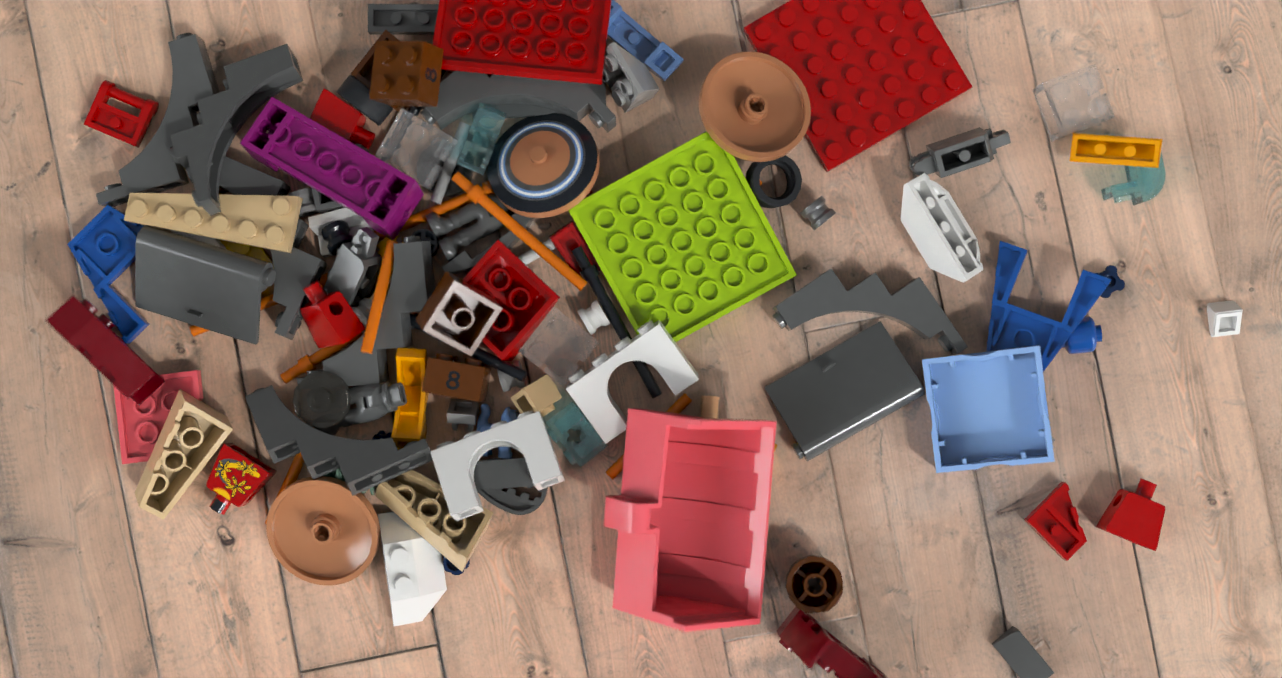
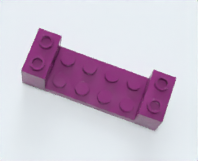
[240,97,424,240]

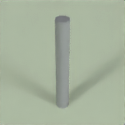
[430,122,470,205]

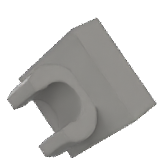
[447,398,479,432]

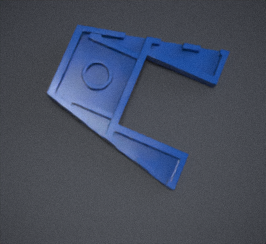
[67,205,149,344]
[986,241,1111,372]

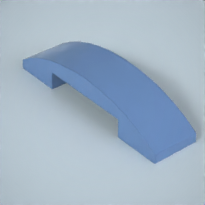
[608,0,684,81]

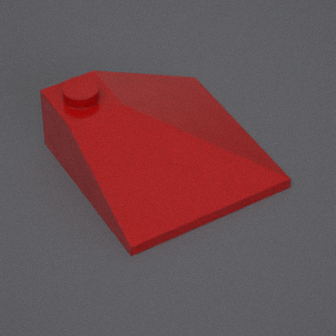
[463,240,560,361]

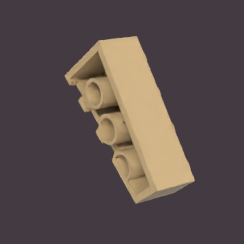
[135,389,233,520]

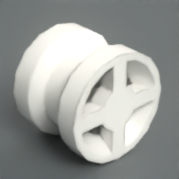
[577,300,610,335]

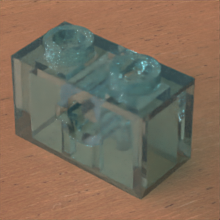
[546,401,608,467]

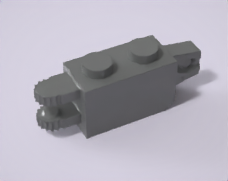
[908,127,1011,178]
[323,227,382,307]

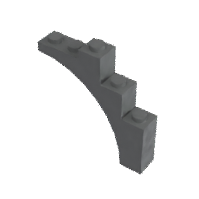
[170,44,303,216]

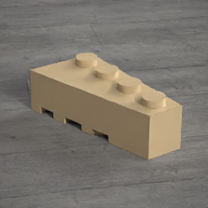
[376,470,493,572]

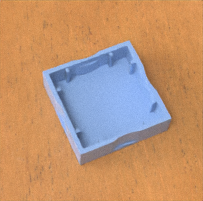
[922,345,1055,473]

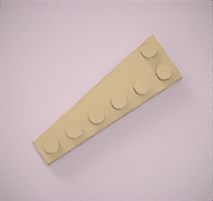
[124,193,303,253]

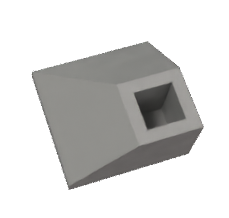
[602,42,660,113]

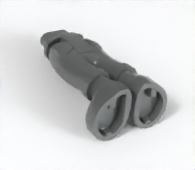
[425,194,515,262]
[307,382,407,436]

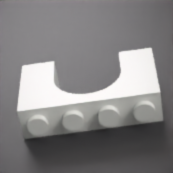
[566,320,699,444]
[430,411,565,521]

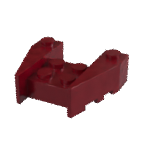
[45,295,165,406]
[777,607,888,678]

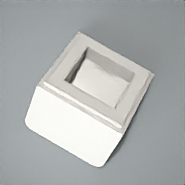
[1207,300,1243,337]

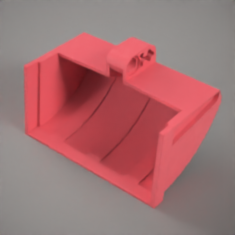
[603,408,777,632]

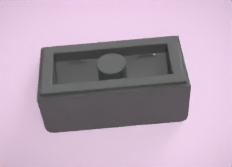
[992,626,1054,678]

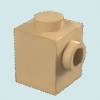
[510,374,563,417]

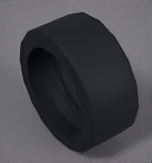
[337,75,393,126]
[745,155,802,209]

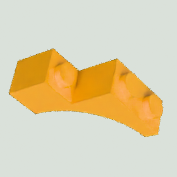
[391,348,429,450]

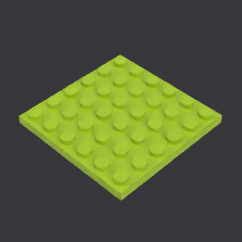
[568,131,797,342]

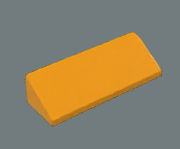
[1070,133,1163,168]

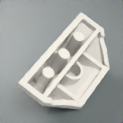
[901,173,983,283]
[377,512,447,626]

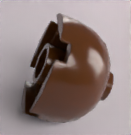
[785,555,843,613]

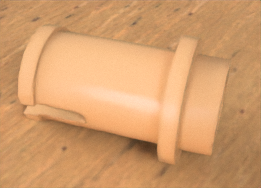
[701,396,720,419]

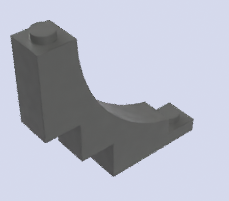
[96,33,220,207]
[420,71,616,133]
[219,156,328,340]
[297,236,435,390]
[772,268,968,354]
[245,385,433,496]

